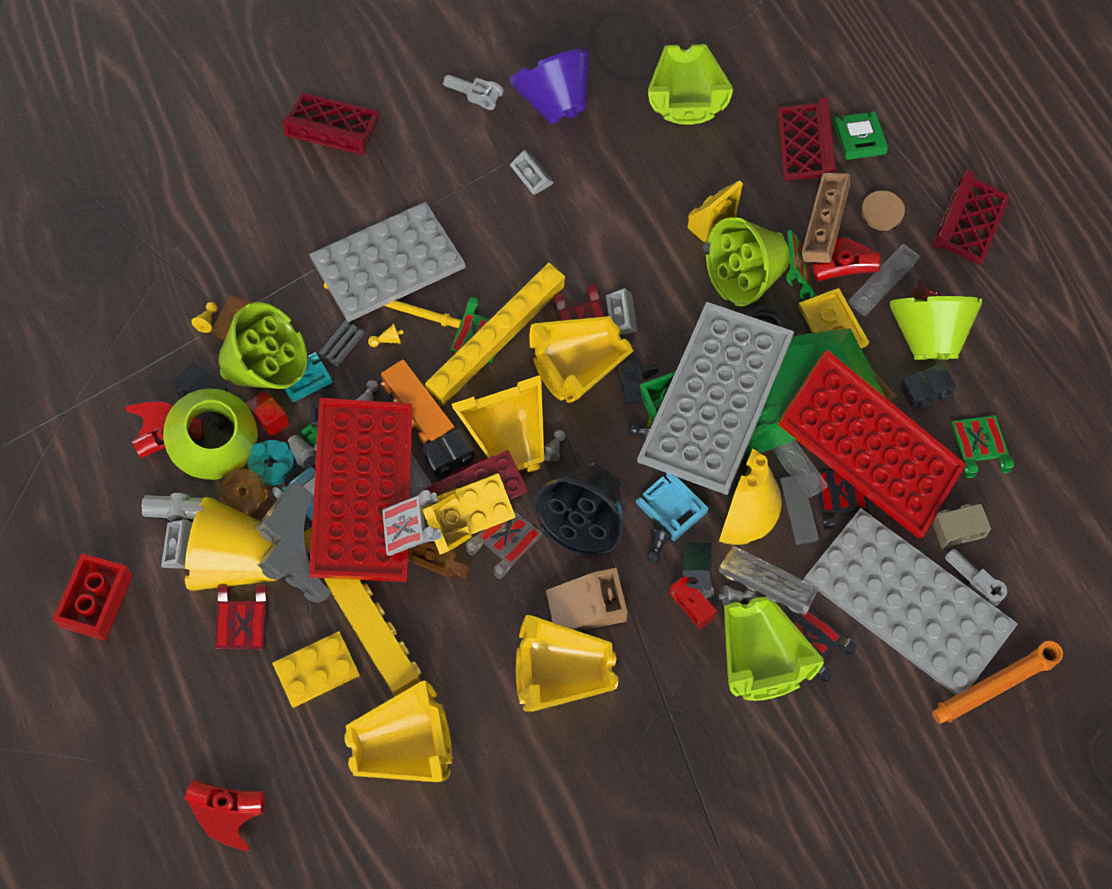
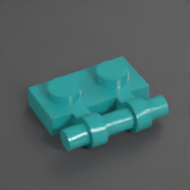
[284,352,332,403]

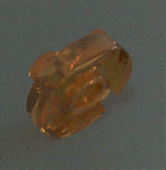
[220,469,268,515]

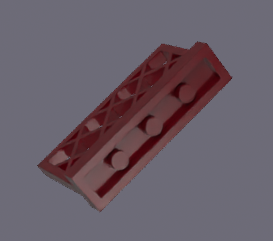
[283,92,380,155]
[778,98,835,181]
[931,169,1010,265]

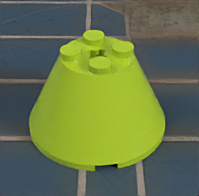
[706,217,790,306]
[890,296,982,360]
[219,302,307,389]

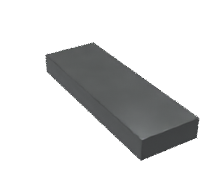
[779,475,819,545]

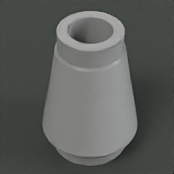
[288,435,316,468]

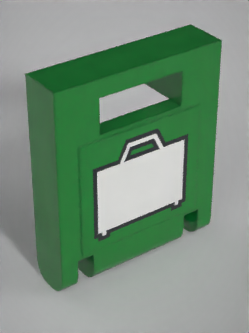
[833,112,888,160]

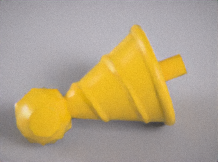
[191,302,218,333]
[368,323,403,347]

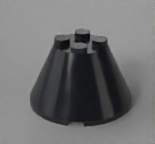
[533,463,624,556]

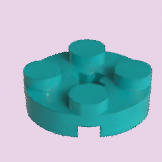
[247,440,295,486]

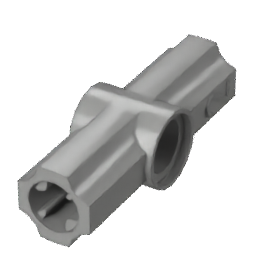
[141,493,203,521]

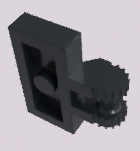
[616,358,659,405]

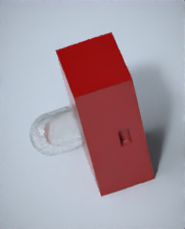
[669,576,717,629]

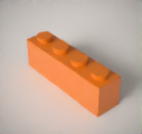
[380,359,454,445]

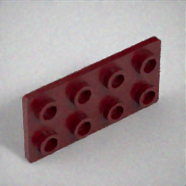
[424,450,527,500]

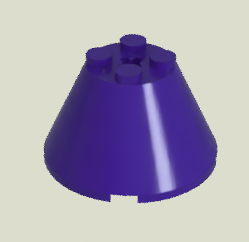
[509,48,589,125]

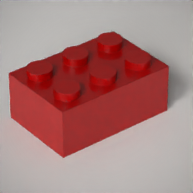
[53,553,133,641]

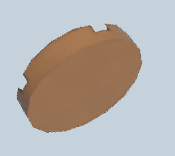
[861,191,905,231]

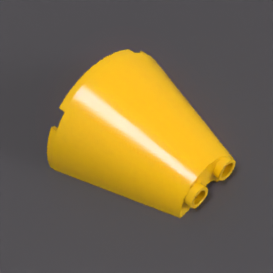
[529,316,633,403]
[452,375,544,472]
[719,449,782,545]
[185,497,278,591]
[516,615,618,712]
[345,681,452,782]

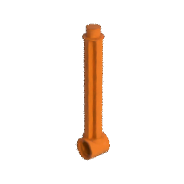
[932,641,1063,724]

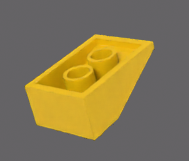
[688,180,743,243]

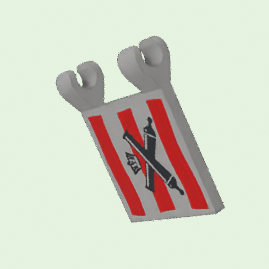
[382,490,441,556]

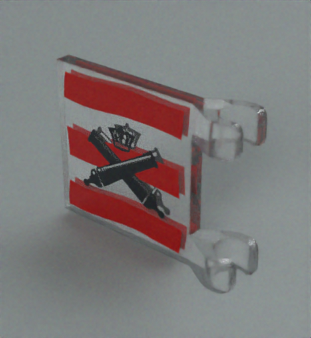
[466,510,542,579]

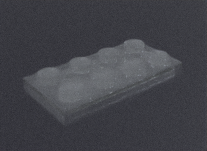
[718,546,819,615]

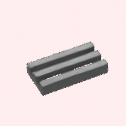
[319,320,364,367]

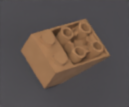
[546,568,627,631]

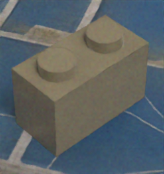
[932,504,991,549]

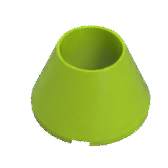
[163,389,258,480]

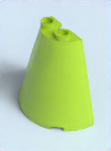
[648,44,733,125]
[724,596,824,701]

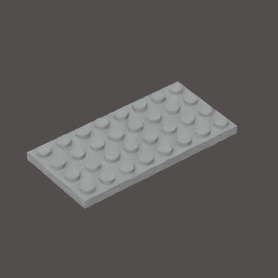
[638,302,794,495]
[804,508,1018,695]

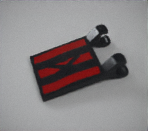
[814,470,872,530]
[792,606,857,683]

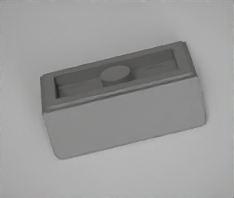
[510,150,554,195]
[606,288,637,334]
[161,519,193,569]

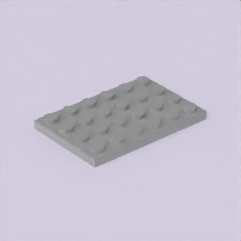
[309,202,465,322]

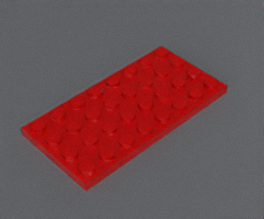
[777,350,966,538]
[309,398,412,582]

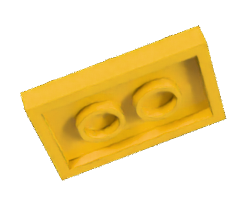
[798,288,869,348]
[273,632,360,708]

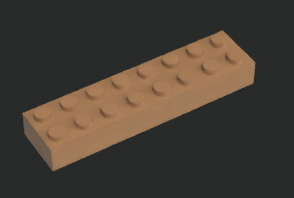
[802,173,851,263]

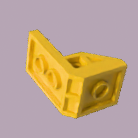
[422,473,516,554]

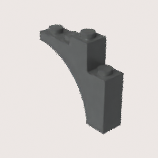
[256,481,331,603]

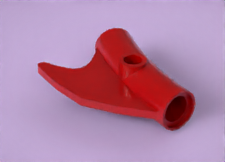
[812,238,880,282]
[125,402,204,459]
[185,779,265,851]

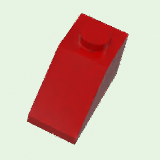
[245,391,289,437]

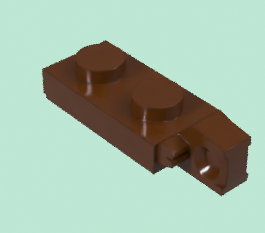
[408,542,470,579]

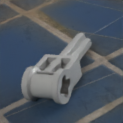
[443,75,503,110]
[945,549,1007,607]

